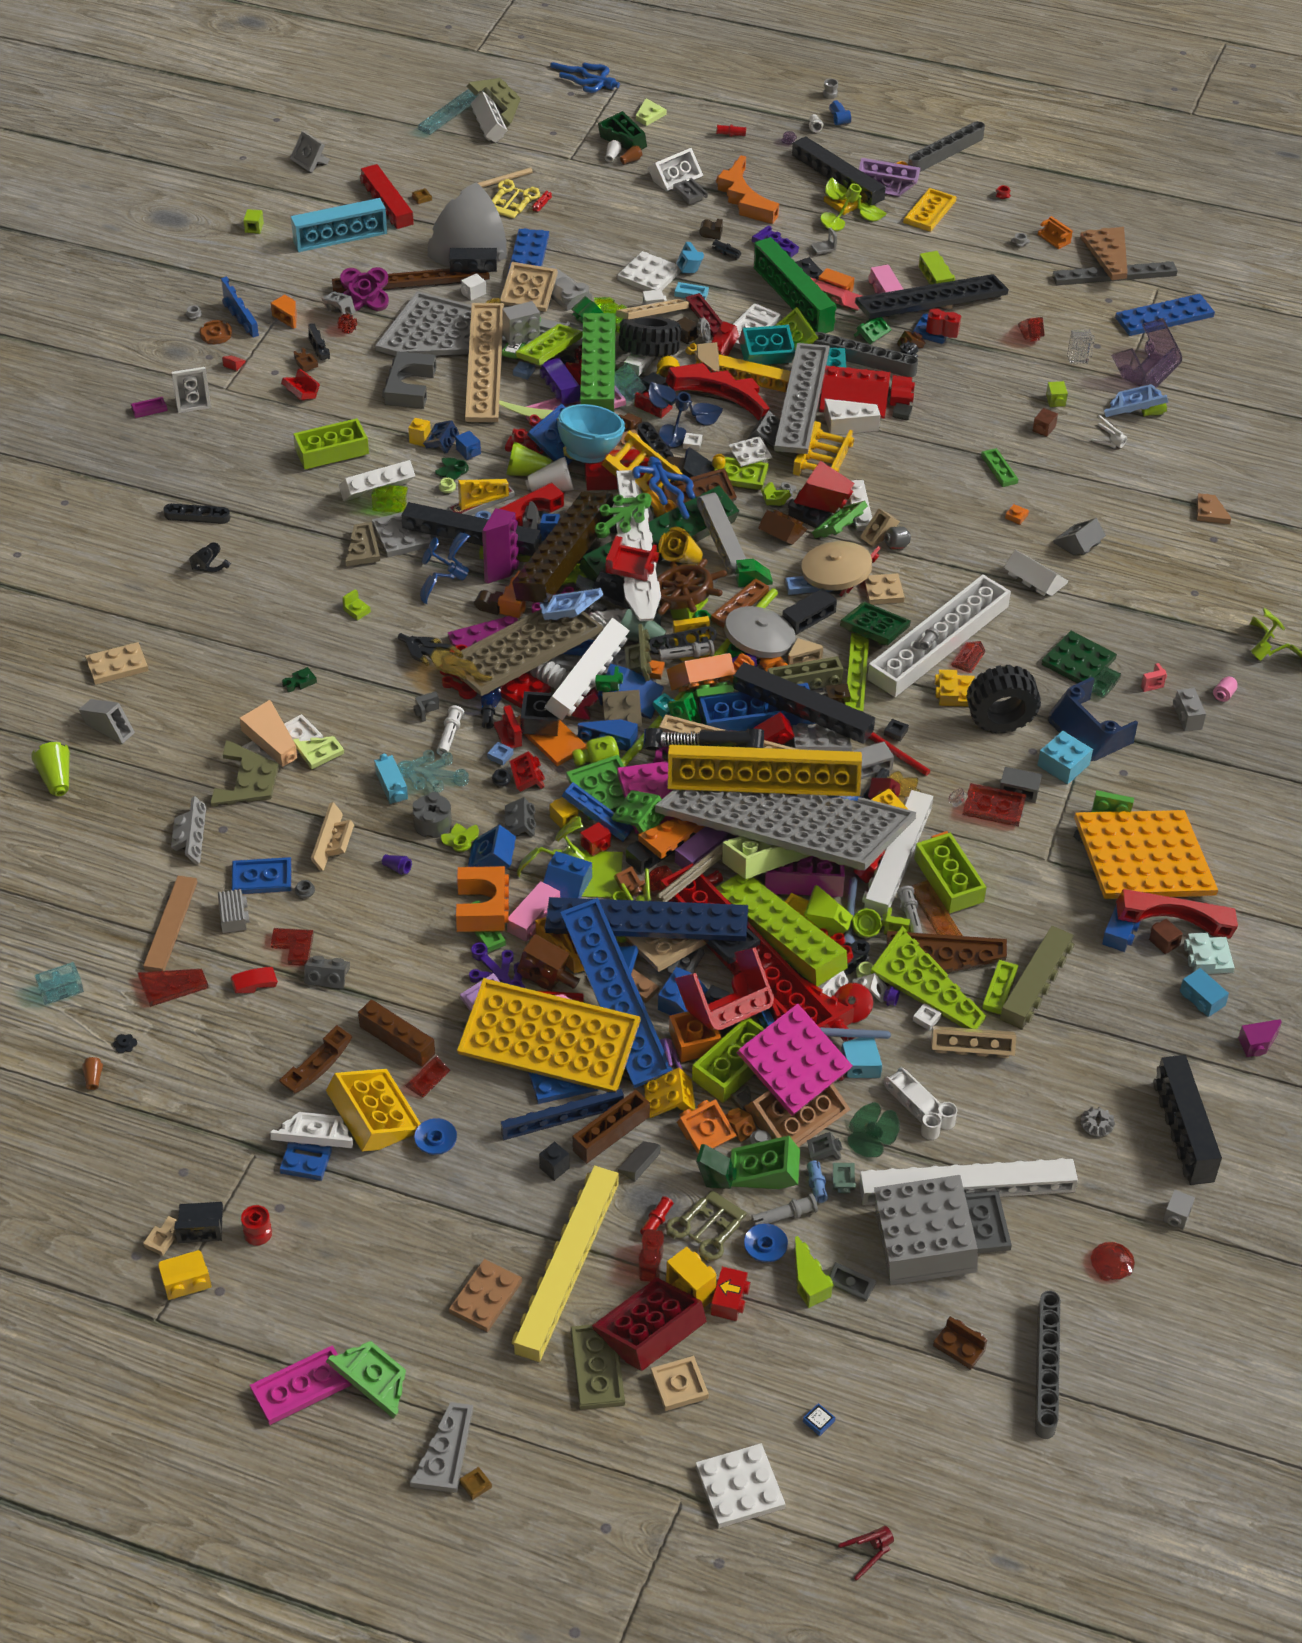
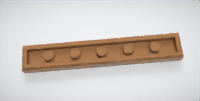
[143,876,198,973]

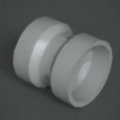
[823,78,838,99]

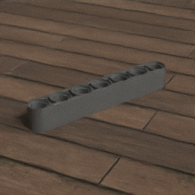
[908,121,985,172]
[812,332,918,377]
[1035,1290,1061,1439]

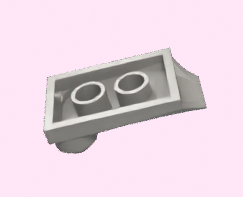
[548,265,592,311]

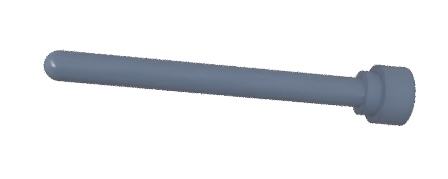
[841,877,857,946]
[819,1027,891,1039]

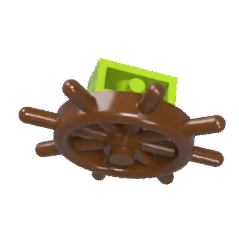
[657,558,727,620]

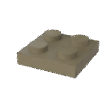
[602,689,642,727]

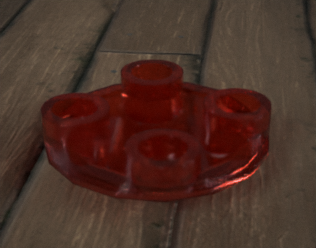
[1091,1242,1135,1281]

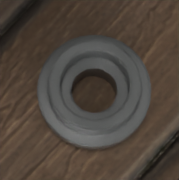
[295,880,315,898]

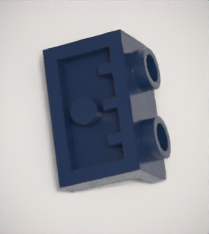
[423,420,459,454]

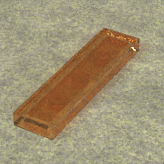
[911,880,963,936]

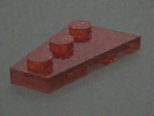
[138,969,209,1007]

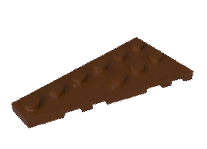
[885,931,1007,986]

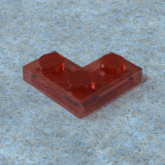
[271,928,314,966]

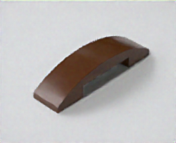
[279,1025,352,1094]

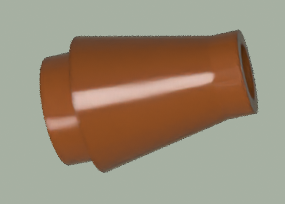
[620,146,643,165]
[82,1057,103,1090]

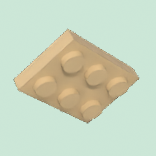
[85,642,149,685]

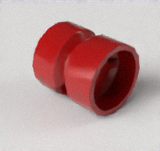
[241,1205,272,1246]

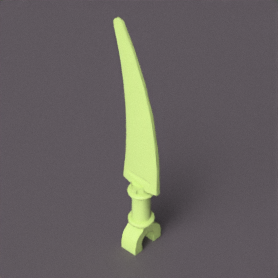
[499,400,553,420]

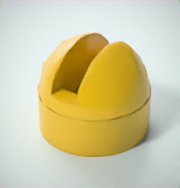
[712,454,726,469]

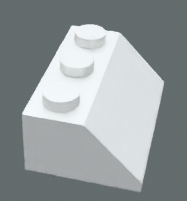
[648,148,703,192]
[1004,550,1068,596]

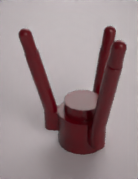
[838,1525,894,1580]

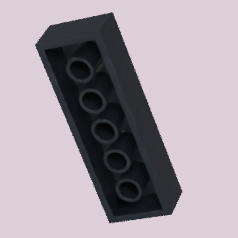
[1153,1055,1222,1185]

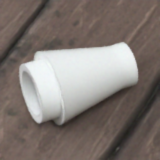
[809,114,823,133]
[605,140,621,162]

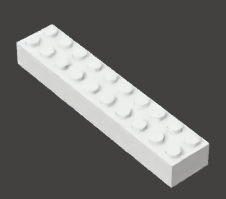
[867,575,1011,697]

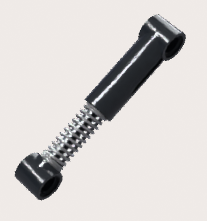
[643,728,765,751]

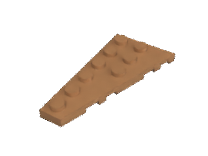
[1080,227,1127,280]

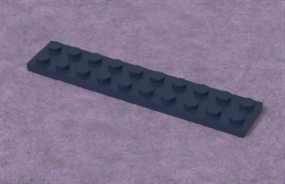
[545,897,748,941]

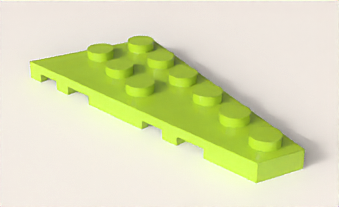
[870,926,986,1029]

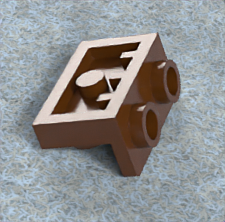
[933,1316,988,1370]

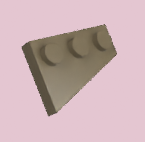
[345,522,380,566]

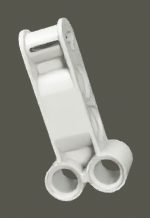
[883,1067,957,1140]

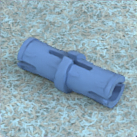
[807,1161,828,1203]

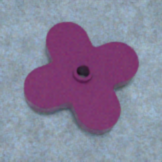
[340,267,389,311]

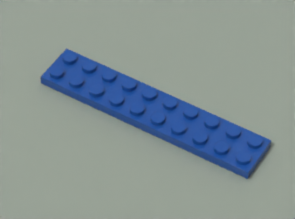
[560,898,672,1088]

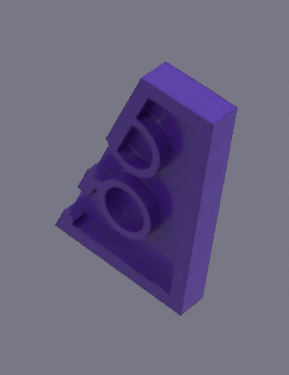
[752,225,799,257]

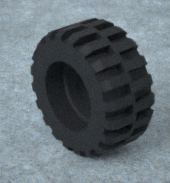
[618,315,681,357]
[966,665,1041,733]

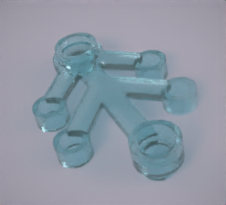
[397,750,469,792]

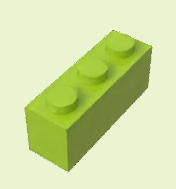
[918,251,955,285]

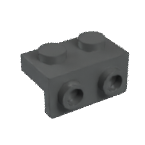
[505,797,536,837]
[304,956,350,989]

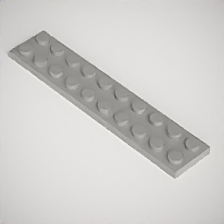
[774,343,830,454]

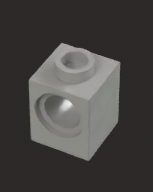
[1163,1190,1195,1229]

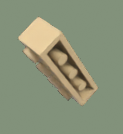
[931,1026,1016,1058]

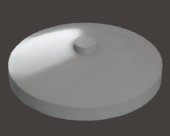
[724,606,795,658]

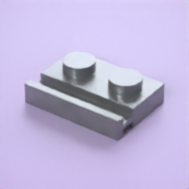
[673,178,708,204]

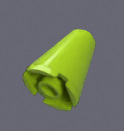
[506,442,551,476]
[31,742,70,797]

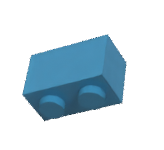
[1180,968,1229,1017]

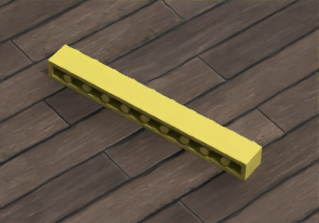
[512,1165,619,1362]

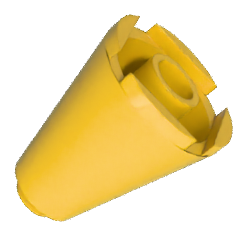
[658,527,703,564]

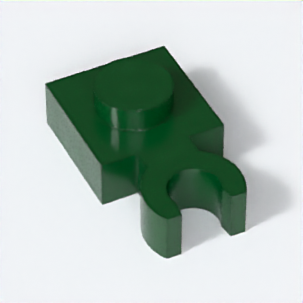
[282,667,317,693]

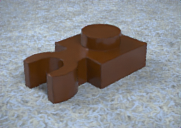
[293,348,318,372]

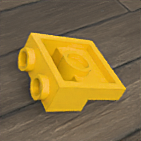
[935,669,975,707]

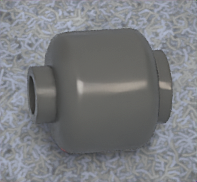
[884,526,911,549]

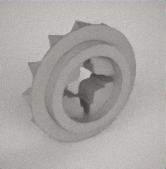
[697,318,711,344]
[1081,1106,1115,1137]

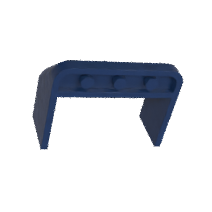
[1048,677,1138,761]

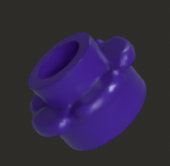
[883,987,900,1006]

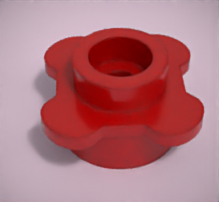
[996,185,1011,199]

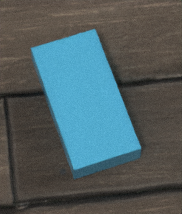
[674,282,709,300]

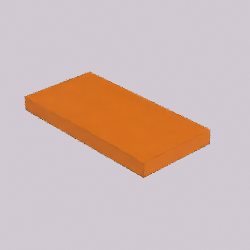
[516,715,586,766]

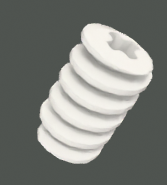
[530,661,570,690]

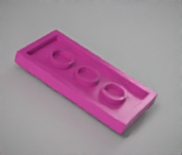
[250,1345,352,1425]

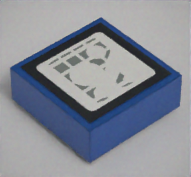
[803,1403,835,1436]

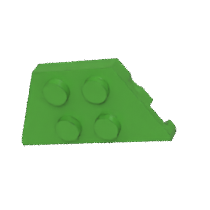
[326,1341,406,1419]

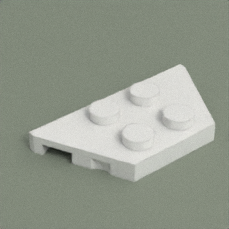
[271,1112,353,1148]

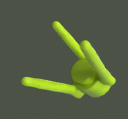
[621,869,651,901]

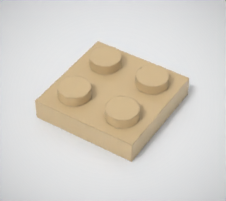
[863,573,905,605]
[651,1356,709,1411]

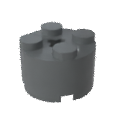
[413,792,452,838]

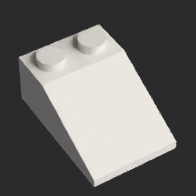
[172,367,211,413]

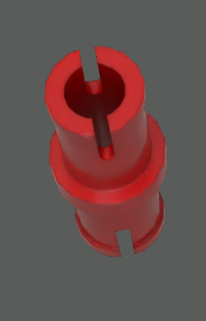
[716,124,746,137]
[640,1196,674,1239]

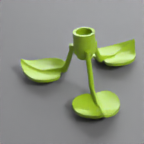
[820,177,887,231]
[1250,608,1302,661]
[517,816,585,878]

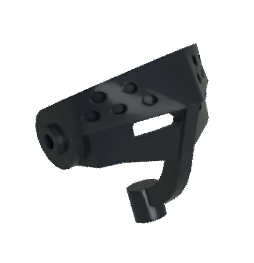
[189,542,231,572]

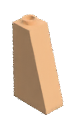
[240,700,297,767]

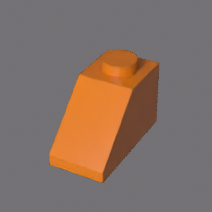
[271,294,297,329]

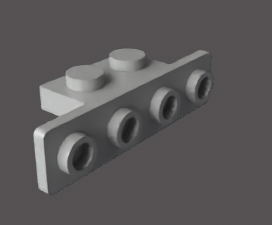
[171,796,206,865]

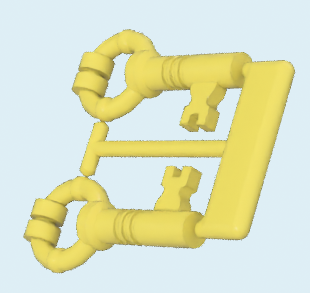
[492,179,540,219]

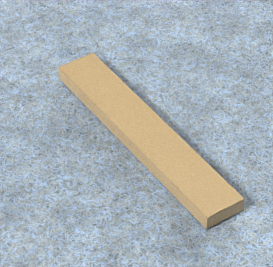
[616,299,689,320]

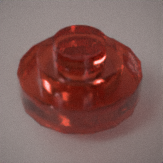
[649,865,672,891]

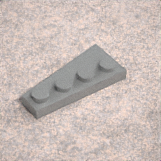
[410,1402,473,1493]

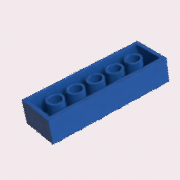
[699,683,815,731]

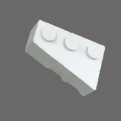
[824,399,880,435]

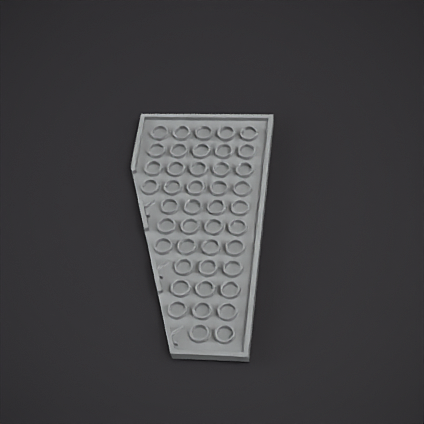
[655,789,916,870]

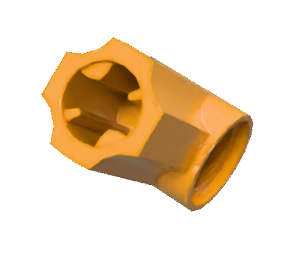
[644,487,676,517]

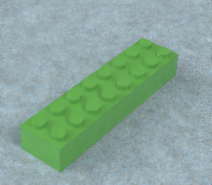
[580,313,616,412]

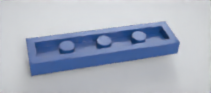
[562,782,634,842]

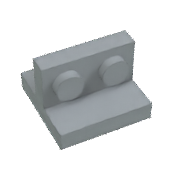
[290,131,330,172]

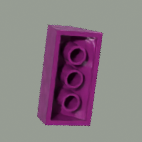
[482,508,519,584]

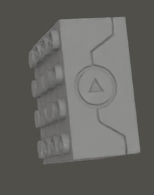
[874,1175,978,1285]

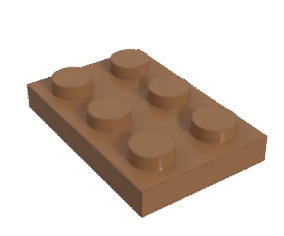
[449,1259,522,1333]

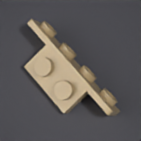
[311,802,354,871]

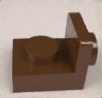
[618,413,642,432]

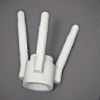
[1091,415,1127,449]

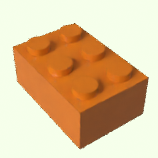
[666,653,735,692]

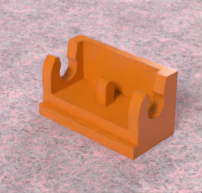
[1037,216,1073,249]
[819,268,854,292]

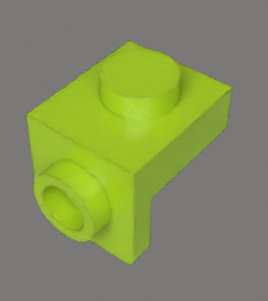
[761,482,791,506]

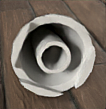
[525,457,574,492]

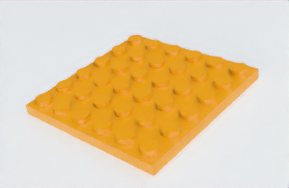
[1074,810,1218,899]

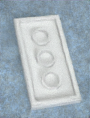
[242,714,323,762]

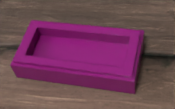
[131,397,168,418]

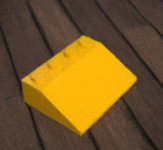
[326,1069,421,1152]

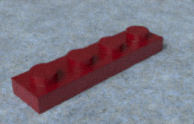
[686,293,722,337]

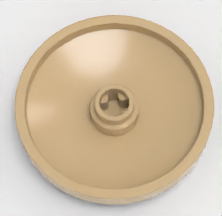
[801,541,872,590]

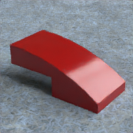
[230,967,278,993]

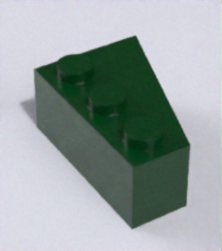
[598,111,647,150]

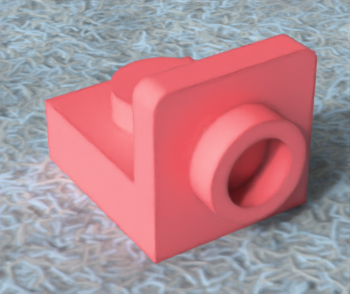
[1141,663,1167,692]

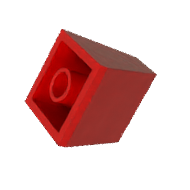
[793,461,855,513]

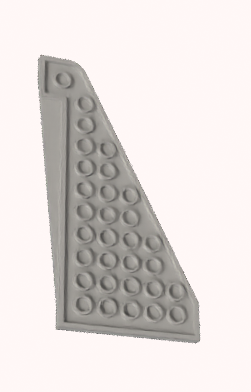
[375,291,583,356]

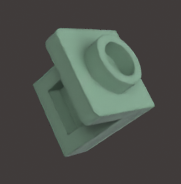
[833,1163,856,1194]

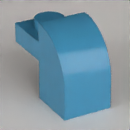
[676,242,704,273]

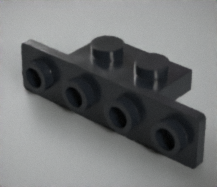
[575,568,630,610]

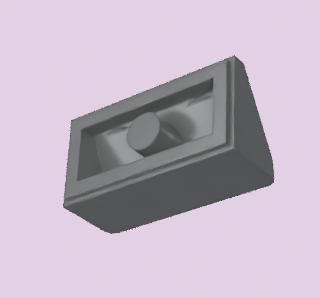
[618,1141,661,1182]
[829,1262,877,1301]

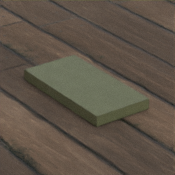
[570,1324,625,1410]

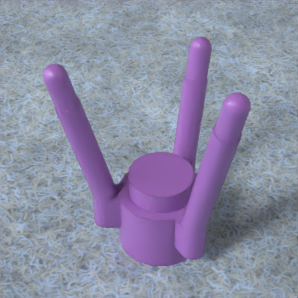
[660,1038,683,1070]

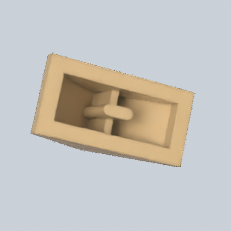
[788,638,823,665]

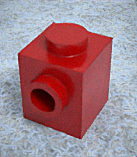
[580,822,611,857]

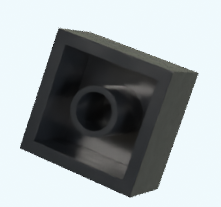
[520,691,560,736]

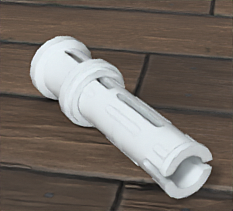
[437,705,464,756]

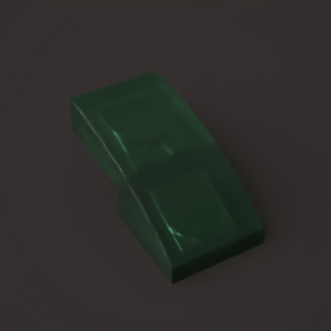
[1092,666,1121,698]

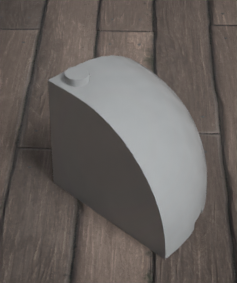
[428,182,507,267]

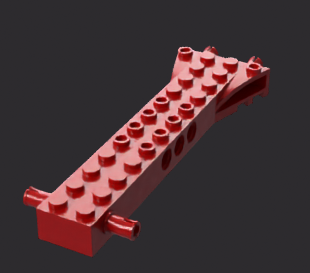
[660,863,855,1042]

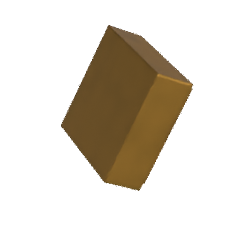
[412,188,432,205]
[459,1467,492,1500]

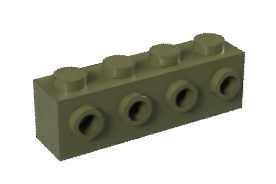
[768,656,843,690]

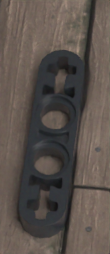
[638,422,674,460]
[163,503,231,524]
[649,626,717,654]

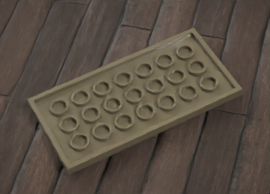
[443,609,603,696]

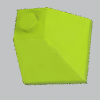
[804,885,853,936]

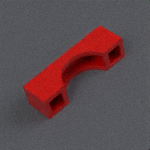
[499,482,564,527]

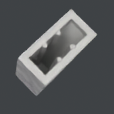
[79,699,135,744]

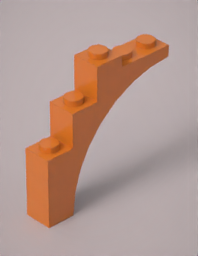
[716,155,779,224]

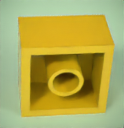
[666,1246,717,1308]

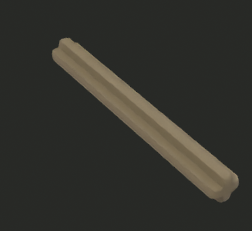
[657,843,723,902]

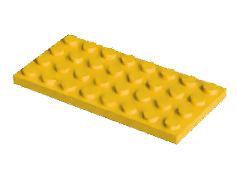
[457,978,641,1092]

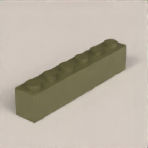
[1000,926,1075,1030]

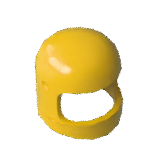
[656,356,680,386]

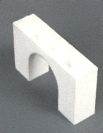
[338,460,415,501]

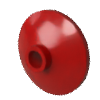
[834,983,873,1023]

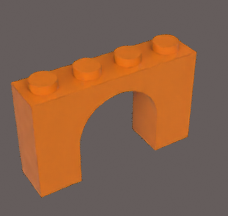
[456,866,509,932]

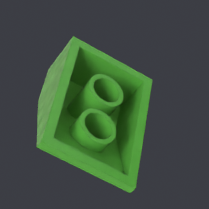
[731,1136,800,1189]

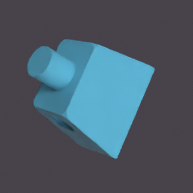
[841,1038,882,1078]

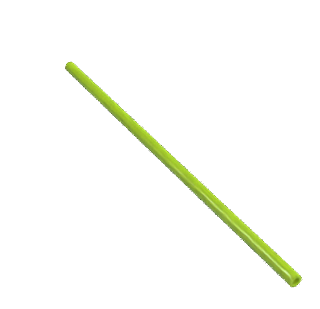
[621,588,778,767]

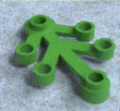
[595,493,652,538]

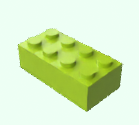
[293,418,369,469]
[914,832,987,914]
[692,1018,765,1103]

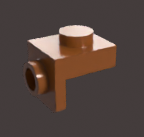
[614,866,645,896]
[725,1108,757,1142]

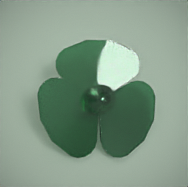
[847,1102,900,1157]

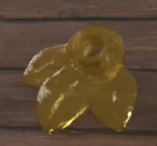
[889,771,921,797]

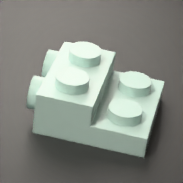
[1184,933,1235,974]

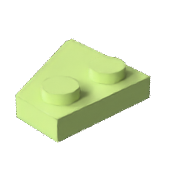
[636,98,667,126]
[293,736,344,769]

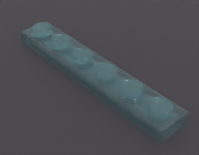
[418,89,484,135]

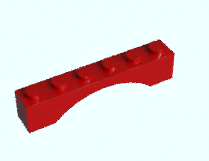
[1116,889,1238,939]

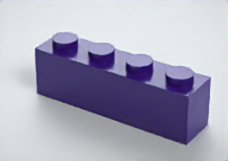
[539,358,581,405]

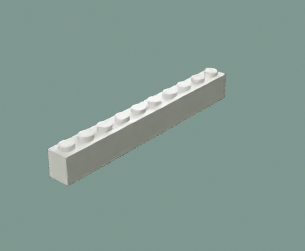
[859,1158,1078,1205]

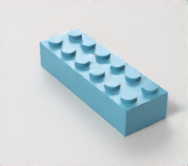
[291,198,387,252]

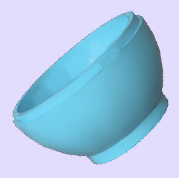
[557,404,625,463]

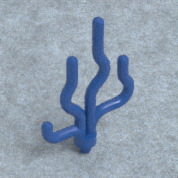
[550,62,620,93]
[632,456,695,519]

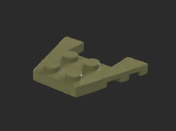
[466,78,521,127]
[211,741,279,807]

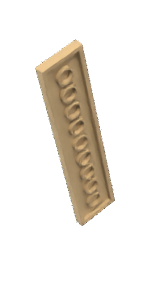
[465,303,504,422]

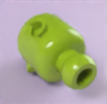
[572,736,619,767]

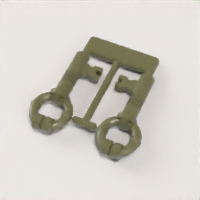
[666,1191,747,1262]

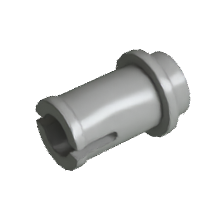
[919,628,939,650]

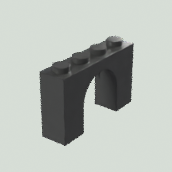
[382,351,437,409]

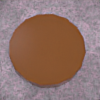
[200,320,232,344]

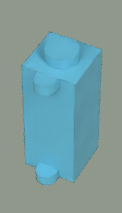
[374,754,408,804]

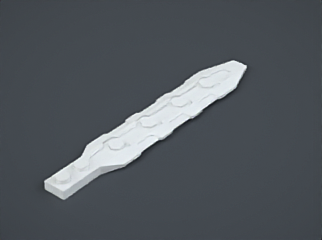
[612,470,661,621]

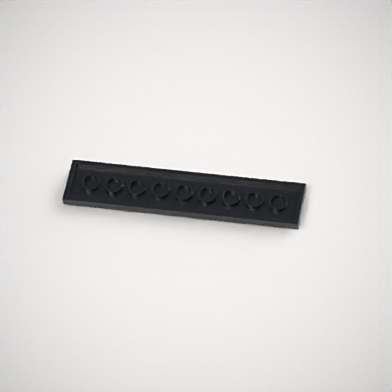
[855,274,1009,319]

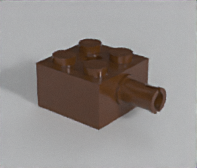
[517,934,580,992]

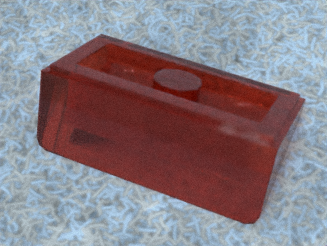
[951,641,985,673]
[405,1055,451,1098]

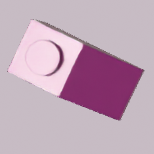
[1238,1019,1282,1057]

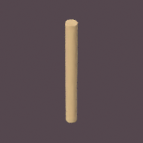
[478,167,533,188]

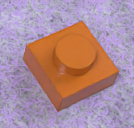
[1005,504,1029,525]
[643,660,665,680]

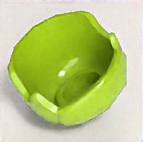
[852,908,882,939]

